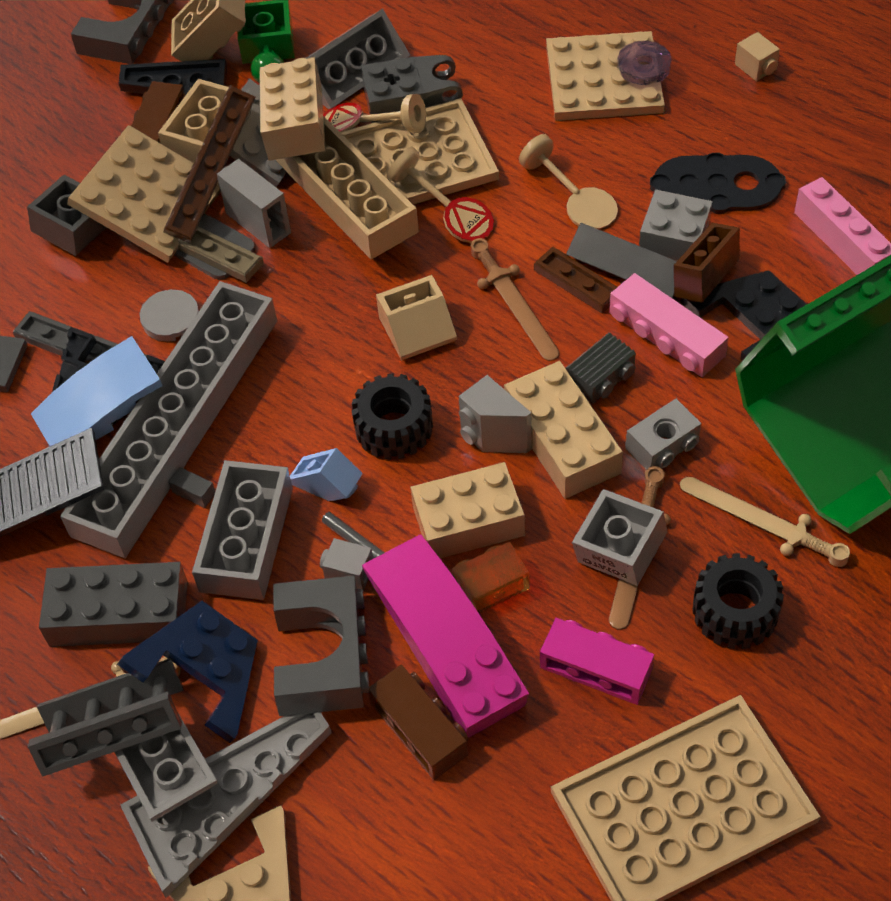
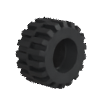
[352,373,433,460]
[692,553,784,649]

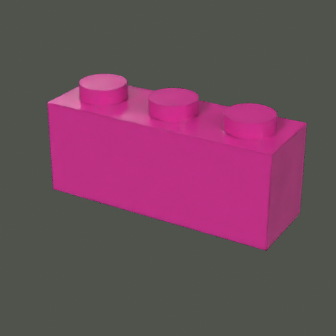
[540,618,654,705]

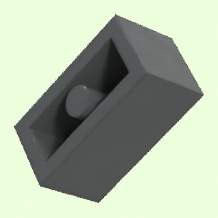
[169,467,215,508]

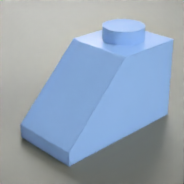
[290,448,363,501]

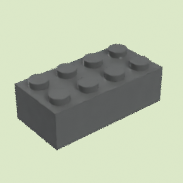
[39,562,188,647]

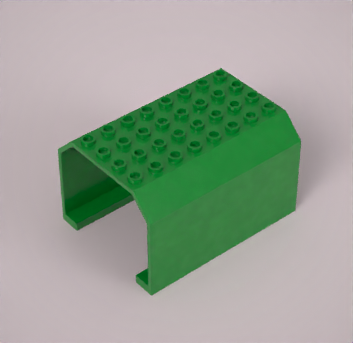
[735,255,891,534]

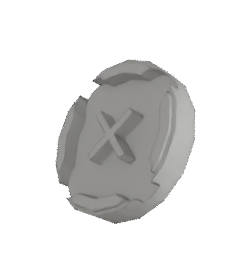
[139,289,199,342]

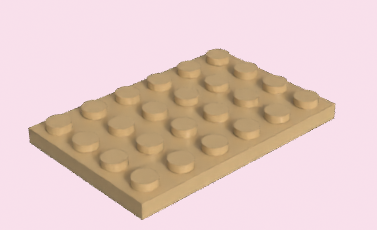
[340,98,499,204]
[551,695,820,901]

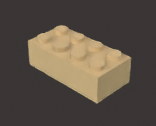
[260,57,326,161]
[504,361,623,499]

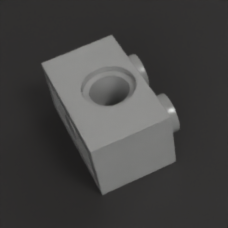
[625,399,702,469]

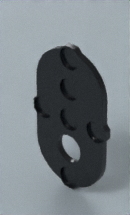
[650,153,786,214]

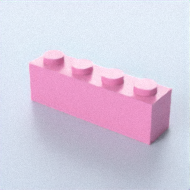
[794,177,891,275]
[609,273,729,377]

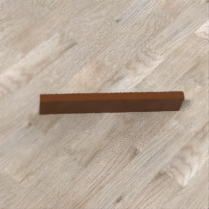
[163,85,256,244]

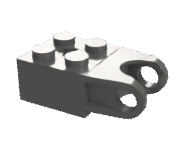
[361,55,463,123]

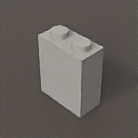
[217,159,291,248]

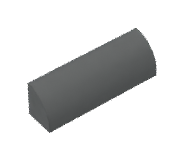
[566,223,677,299]

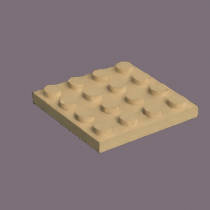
[546,31,664,121]
[67,125,221,263]

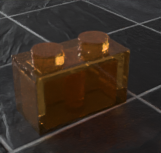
[450,542,530,613]

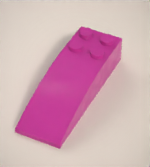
[362,534,529,738]

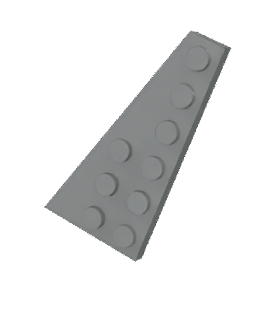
[120,712,331,898]

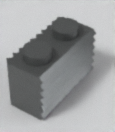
[565,332,636,404]

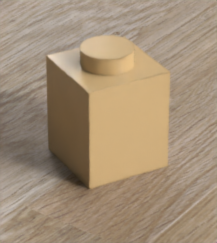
[735,32,780,81]

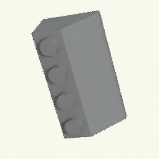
[306,9,410,109]

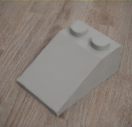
[115,713,218,822]

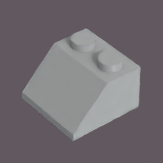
[459,375,532,453]

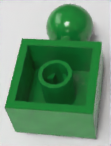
[237,0,295,84]

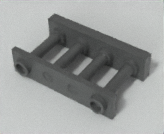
[28,658,184,777]

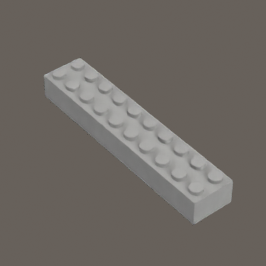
[60,281,277,558]

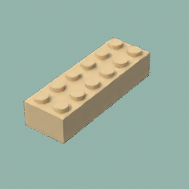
[276,116,419,259]

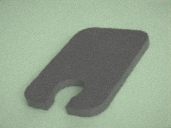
[174,213,255,280]

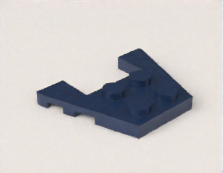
[117,601,258,743]

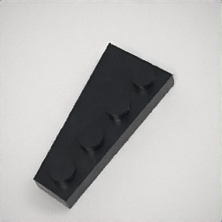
[118,59,227,96]

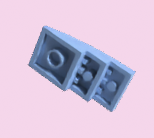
[31,336,163,446]

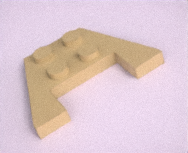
[148,806,291,901]

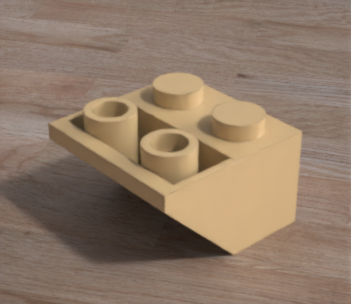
[376,275,457,361]

